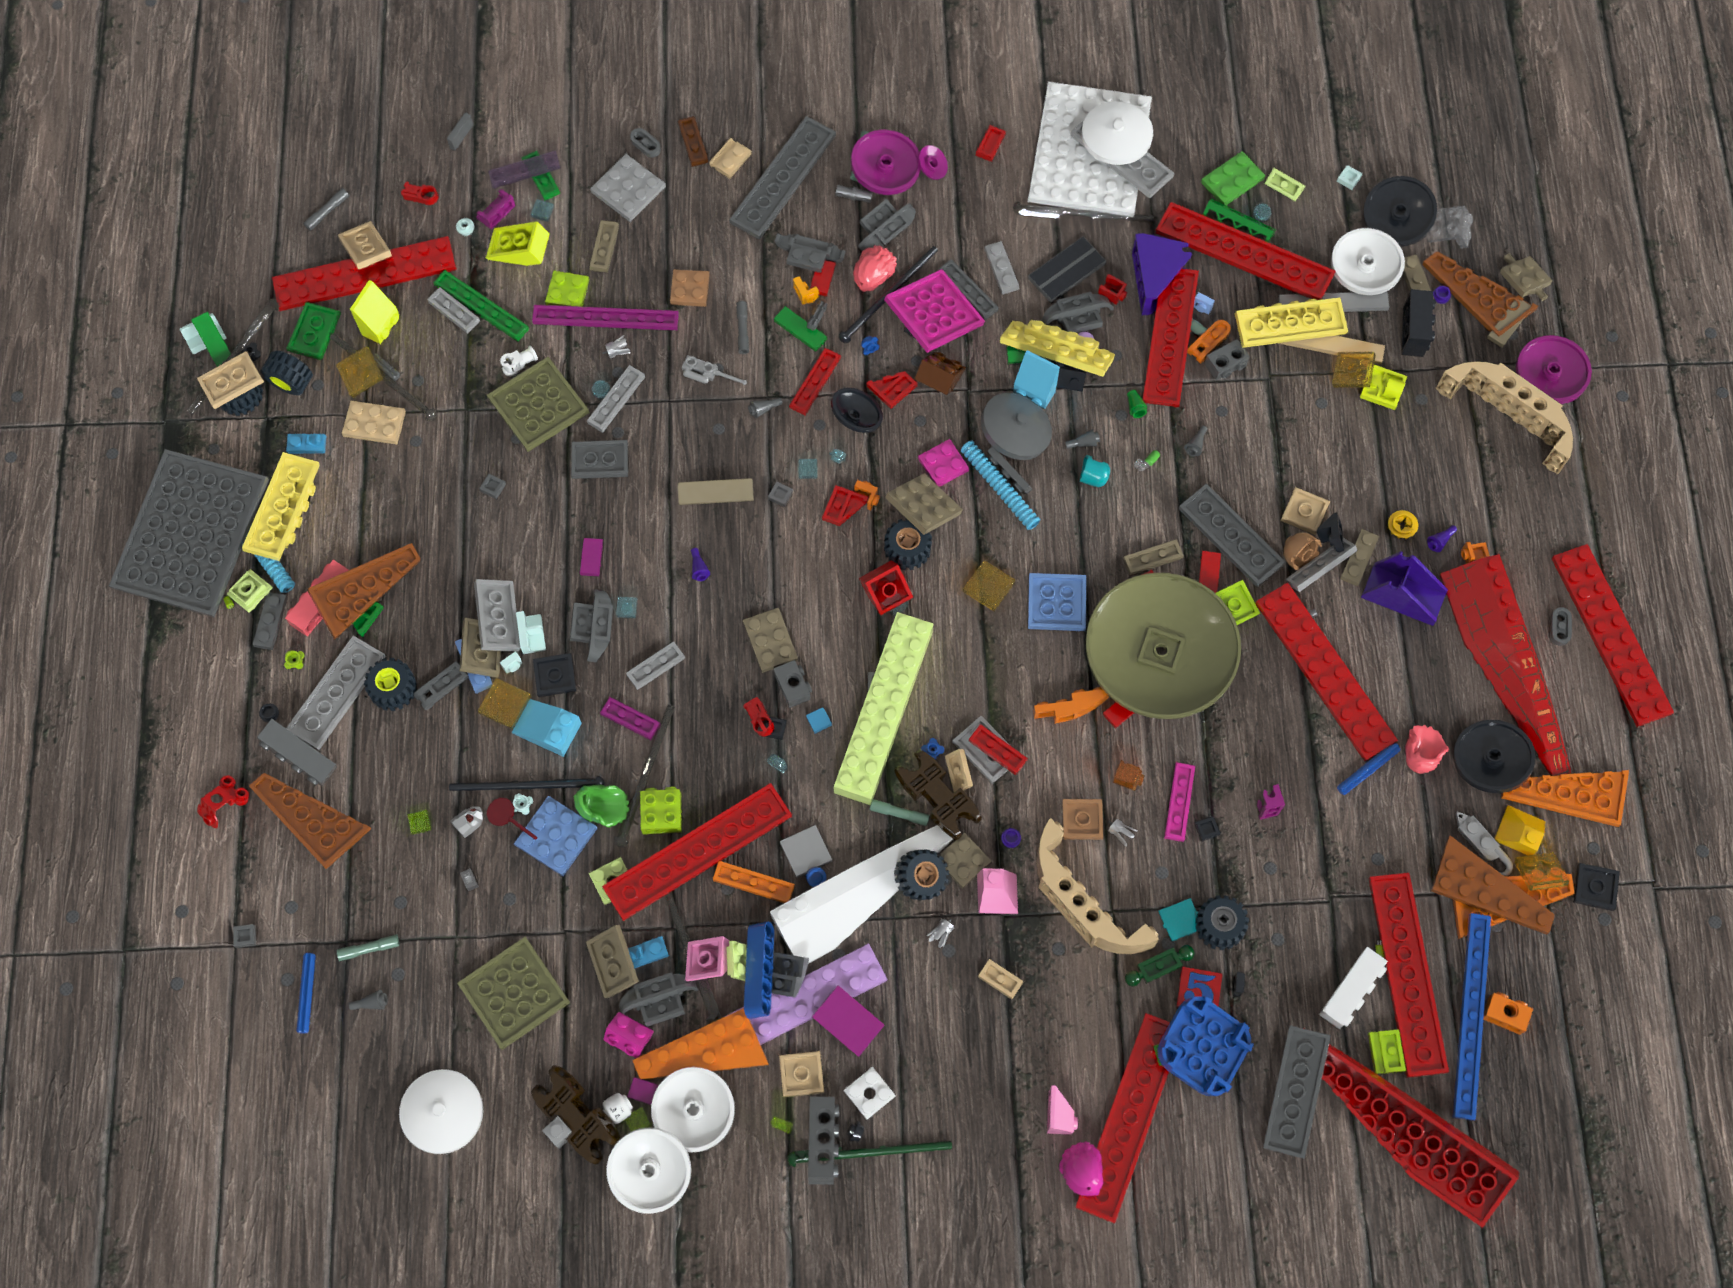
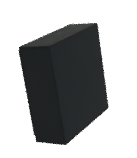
[765,717,787,740]
[1194,816,1221,842]
[1233,972,1245,997]

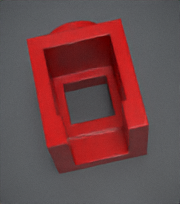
[1098,274,1128,305]

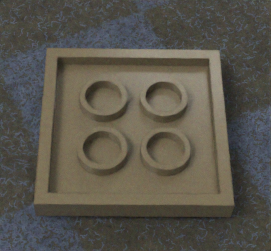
[885,473,963,535]

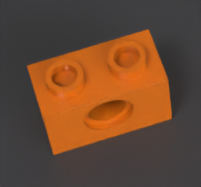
[1483,992,1533,1035]

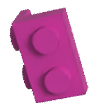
[604,1012,654,1058]

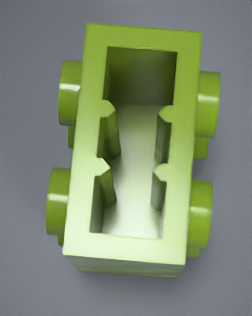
[640,787,682,834]

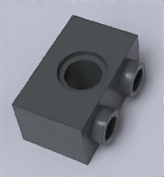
[773,660,812,708]

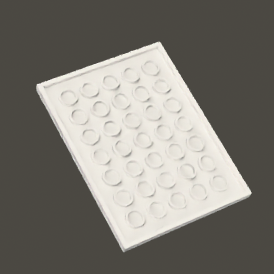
[1028,82,1152,218]

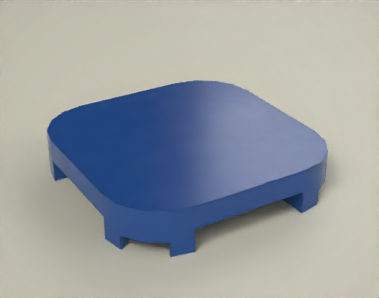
[1158,996,1253,1096]

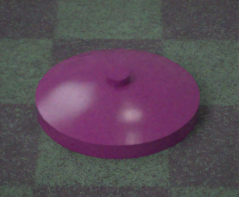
[851,130,921,195]
[1516,335,1592,404]

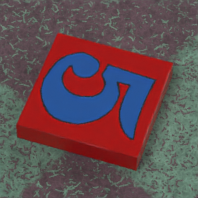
[1176,967,1222,1008]

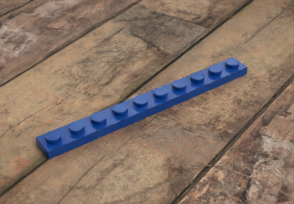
[1453,913,1491,1121]

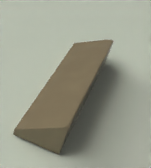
[678,478,754,505]

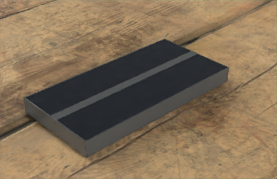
[1028,236,1106,303]

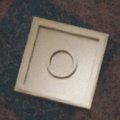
[1280,487,1330,535]
[779,1051,824,1097]

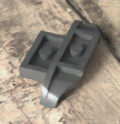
[858,199,916,251]
[775,233,846,273]
[1042,292,1114,333]
[570,589,613,662]
[619,972,699,1027]

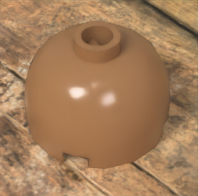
[1283,532,1322,571]

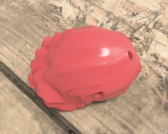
[853,245,897,292]
[1405,725,1449,774]

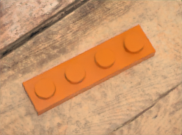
[713,861,795,903]

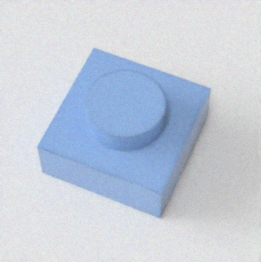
[1194,292,1215,315]

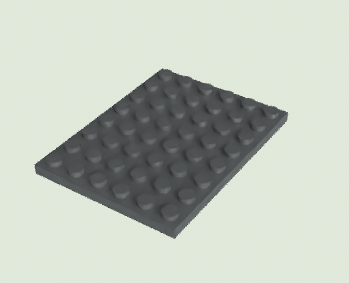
[109,449,269,617]

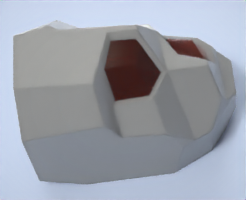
[450,806,483,838]

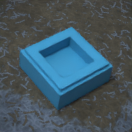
[806,707,832,734]

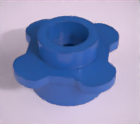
[861,336,880,355]
[921,738,944,760]

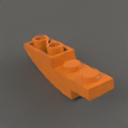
[1033,687,1109,724]

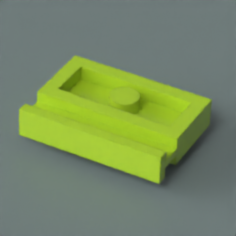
[1368,1030,1406,1074]

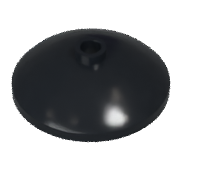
[831,388,883,433]

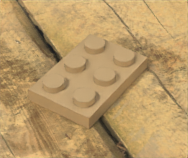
[338,221,392,270]
[197,351,264,409]
[342,401,406,445]

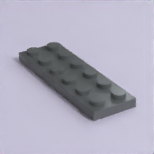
[1179,484,1285,588]
[1263,1025,1331,1159]

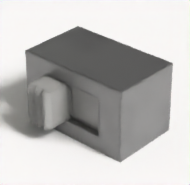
[460,869,479,891]

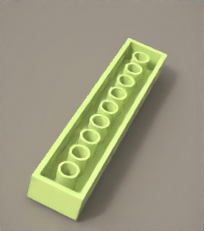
[834,612,933,805]

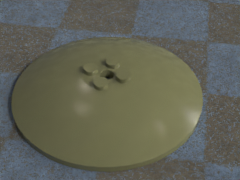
[1086,573,1241,719]

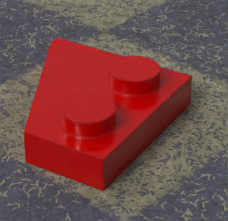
[867,371,917,409]
[822,485,869,526]

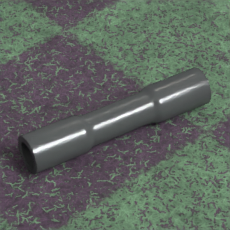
[303,188,349,231]
[736,301,749,354]

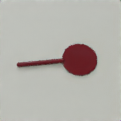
[487,798,537,840]

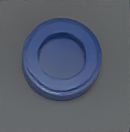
[806,867,827,887]

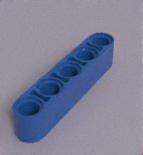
[744,921,774,1019]

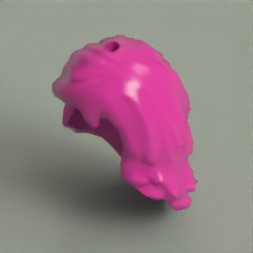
[1059,1142,1103,1196]

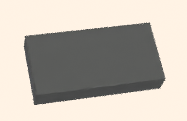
[447,112,474,151]

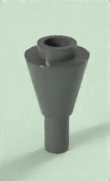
[748,398,782,418]
[1184,425,1207,456]
[1065,429,1100,449]
[349,990,388,1010]

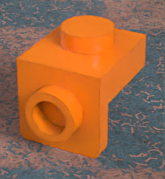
[854,480,880,511]
[1461,542,1490,564]

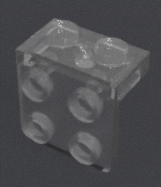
[1427,205,1473,248]

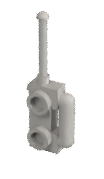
[682,355,747,385]

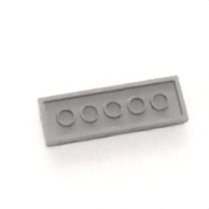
[1070,120,1174,198]
[286,636,386,751]

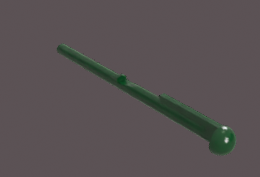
[788,1141,952,1167]

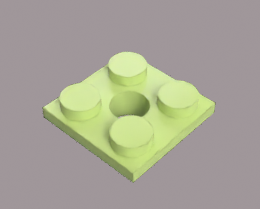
[227,569,273,612]
[589,857,628,905]
[726,941,747,981]

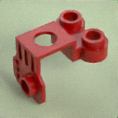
[197,775,249,828]

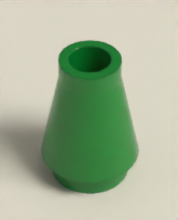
[1127,390,1147,418]

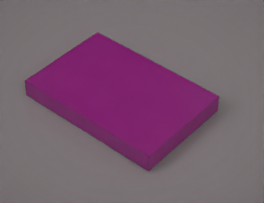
[812,985,885,1057]

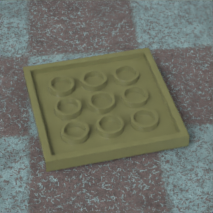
[487,357,589,452]
[457,937,570,1050]

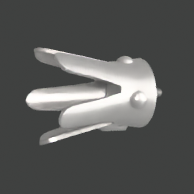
[602,335,631,358]
[1108,819,1138,846]
[926,919,954,948]

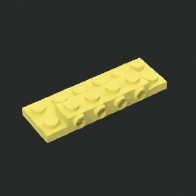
[1235,298,1348,348]
[1000,320,1115,377]
[242,452,320,561]

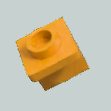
[793,276,819,305]

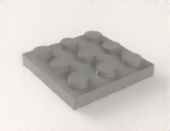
[590,154,666,222]

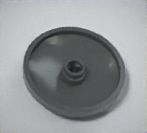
[981,393,1052,460]

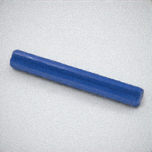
[1337,743,1401,795]
[296,953,316,1034]

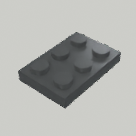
[571,440,628,479]

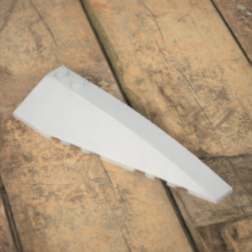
[770,825,954,964]

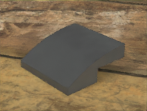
[772,952,809,997]

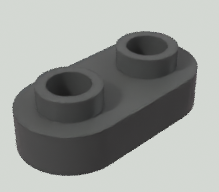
[630,128,661,157]
[1550,607,1572,646]

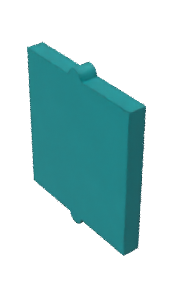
[1158,898,1198,941]

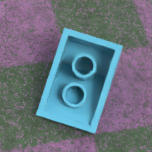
[1013,350,1060,409]
[512,699,582,757]

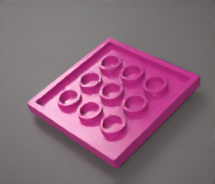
[884,269,985,353]

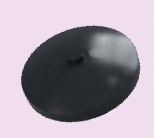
[1364,176,1437,247]
[1454,720,1536,793]

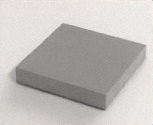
[780,825,832,878]

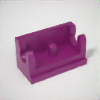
[476,189,515,230]
[1257,784,1285,820]

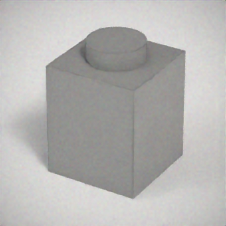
[542,1117,572,1149]

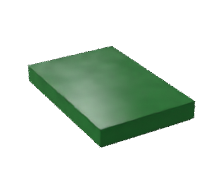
[286,302,341,360]

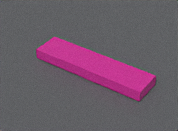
[1164,762,1195,842]

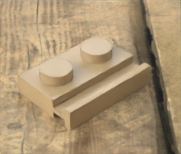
[709,138,751,179]

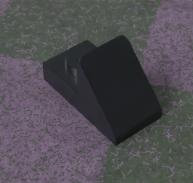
[1316,512,1344,553]

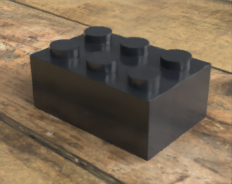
[1401,289,1436,357]

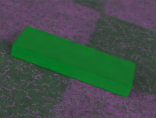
[521,151,561,201]
[774,306,827,352]
[191,312,233,367]

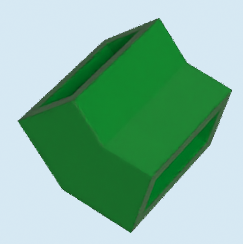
[1006,345,1026,364]

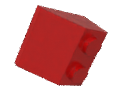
[859,560,913,615]

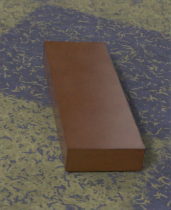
[677,116,709,167]

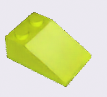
[486,221,549,266]
[350,280,399,344]

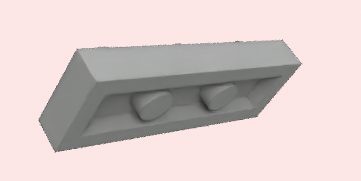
[984,241,1019,295]
[427,287,480,334]
[626,642,685,690]

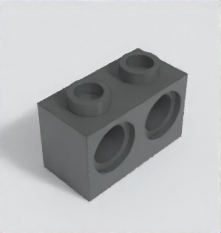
[1204,339,1250,381]

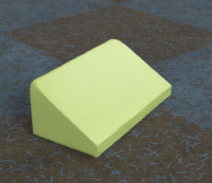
[1265,168,1306,201]

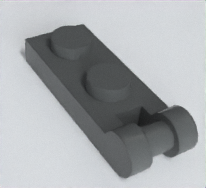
[413,662,469,710]

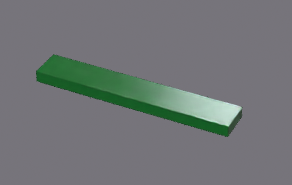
[433,270,529,342]

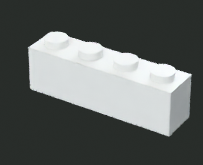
[1319,947,1388,1029]

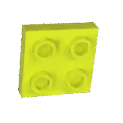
[1360,364,1407,410]

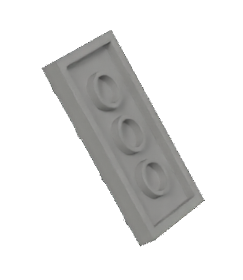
[474,579,520,651]

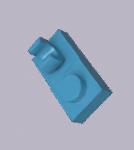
[286,434,326,454]
[628,936,669,968]

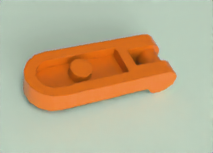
[1187,320,1231,364]

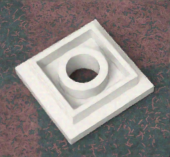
[844,1067,896,1120]

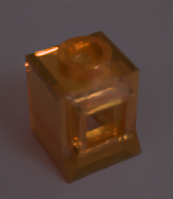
[1113,760,1145,791]

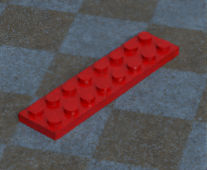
[1143,269,1199,407]

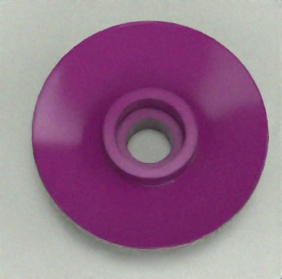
[918,145,948,180]

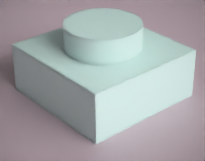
[1337,165,1362,190]
[500,651,522,674]

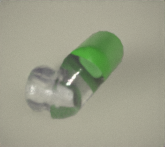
[1134,450,1160,471]

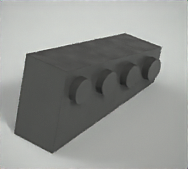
[257,719,337,786]

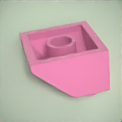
[977,868,1018,914]
[685,936,729,981]
[1047,1086,1078,1135]

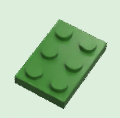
[1201,151,1265,205]

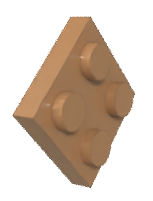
[670,269,710,307]
[1062,799,1103,840]

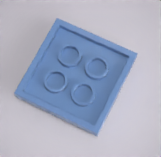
[1028,573,1086,631]
[514,796,597,877]

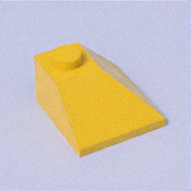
[1494,805,1545,857]

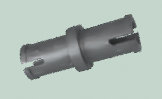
[836,185,873,203]

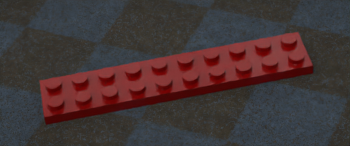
[1155,202,1336,301]
[272,236,457,311]
[1551,544,1674,727]
[1255,583,1398,762]
[602,783,792,921]
[1369,873,1449,1078]
[1075,1013,1170,1224]

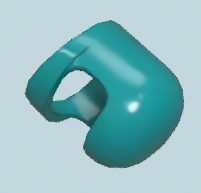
[1079,455,1110,487]

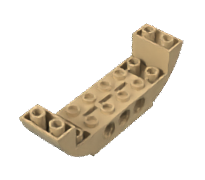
[1436,362,1573,474]
[1036,818,1159,954]

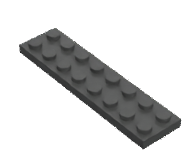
[729,116,836,240]

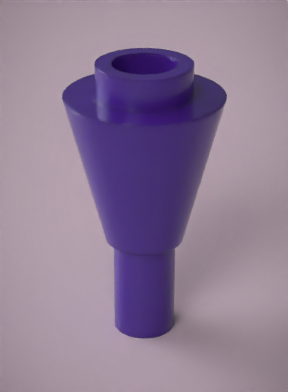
[1427,525,1457,552]
[691,548,710,581]

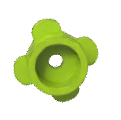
[284,651,305,670]

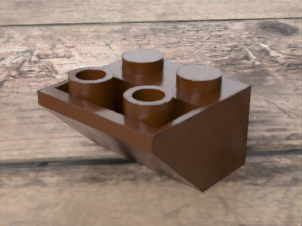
[915,352,966,395]

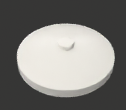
[1081,101,1153,165]
[1331,228,1405,295]
[651,1067,735,1152]
[399,1070,483,1154]
[607,1128,691,1213]

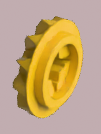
[1388,510,1418,539]

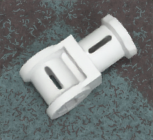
[500,346,538,377]

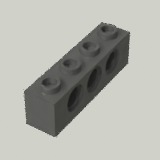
[808,1097,839,1185]

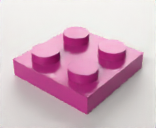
[918,439,969,487]

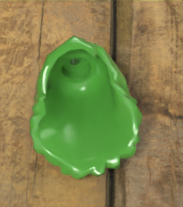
[574,785,629,828]

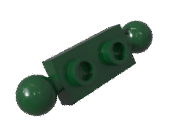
[1125,945,1195,987]

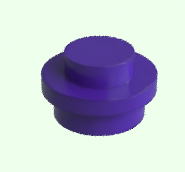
[1433,286,1451,304]
[1001,828,1021,848]

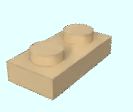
[945,749,973,792]
[978,959,1023,999]

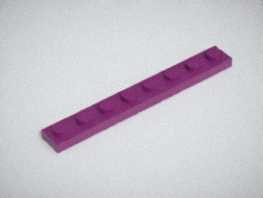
[532,305,679,330]

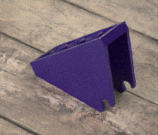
[1132,233,1192,315]
[1361,551,1448,626]

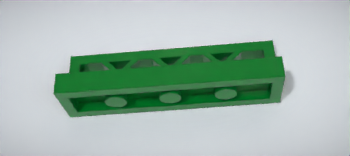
[1203,199,1276,243]

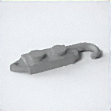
[1455,812,1513,876]

